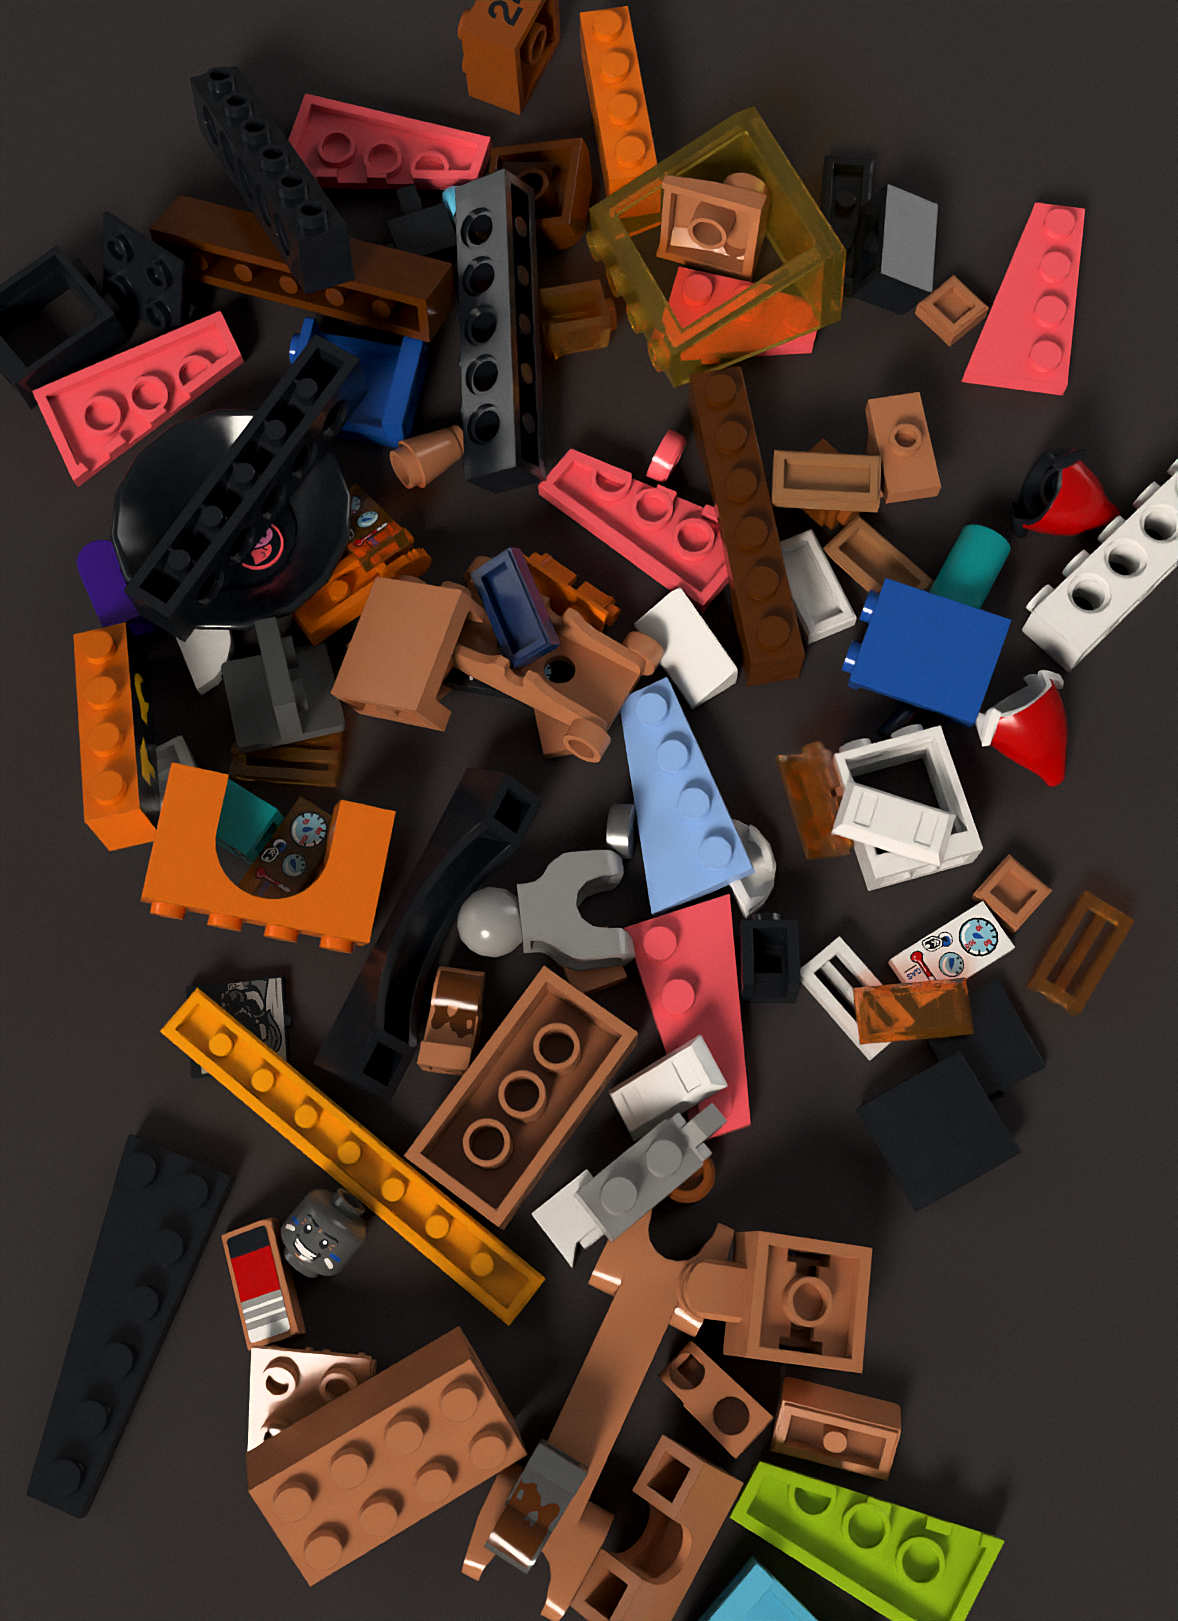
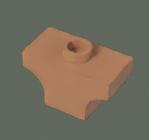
[865,392,941,504]

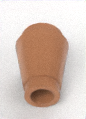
[390,425,464,489]

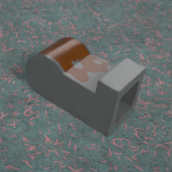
[484,1439,589,1574]

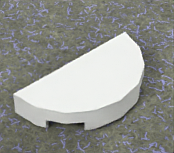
[176,629,235,695]
[728,819,776,919]

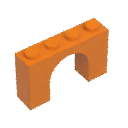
[140,762,396,953]

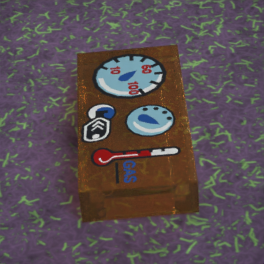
[345,483,410,573]
[237,796,332,899]

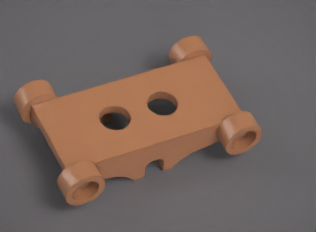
[442,556,664,763]

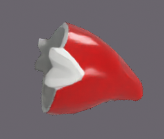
[975,670,1068,787]

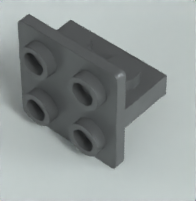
[221,617,346,753]

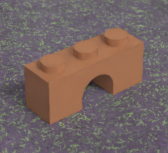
[570,1434,744,1621]

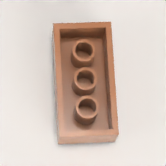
[404,966,638,1230]
[246,1326,527,1587]

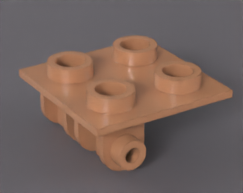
[248,1344,377,1451]

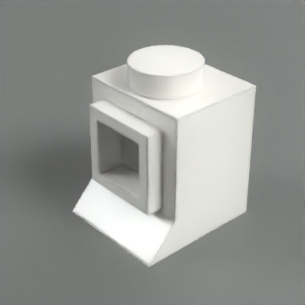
[531,1169,604,1269]

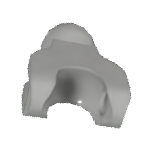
[457,850,636,971]

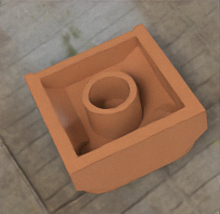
[656,173,771,282]

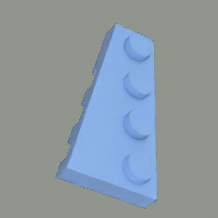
[620,677,756,917]

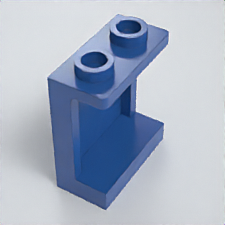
[289,317,430,448]
[841,578,1012,729]

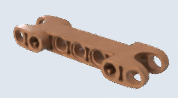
[461,1209,734,1621]

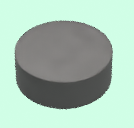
[607,803,636,859]

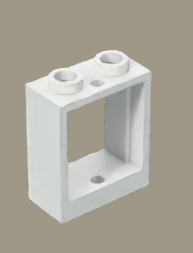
[829,724,983,891]

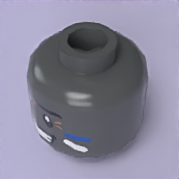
[280,1188,368,1278]

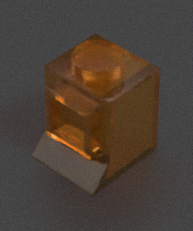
[539,279,617,364]

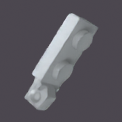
[574,1103,727,1243]

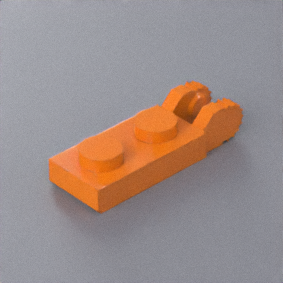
[290,527,432,647]

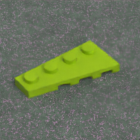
[728,1460,1005,1621]

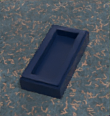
[470,547,561,670]

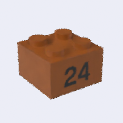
[458,0,561,115]

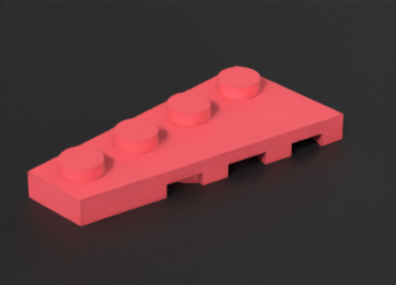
[288,93,492,190]
[961,202,1085,396]
[32,310,244,487]
[538,449,729,614]
[624,894,751,1140]

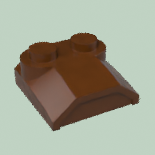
[489,137,593,250]

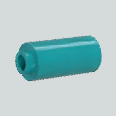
[929,525,1011,609]

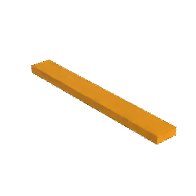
[160,988,546,1326]

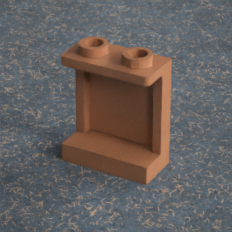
[331,575,486,731]

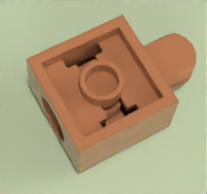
[676,1231,872,1373]

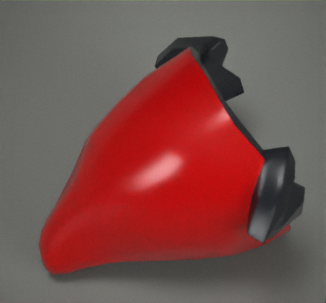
[1009,447,1121,538]

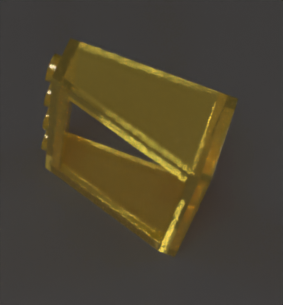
[586,106,847,388]

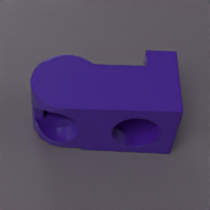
[76,540,162,640]

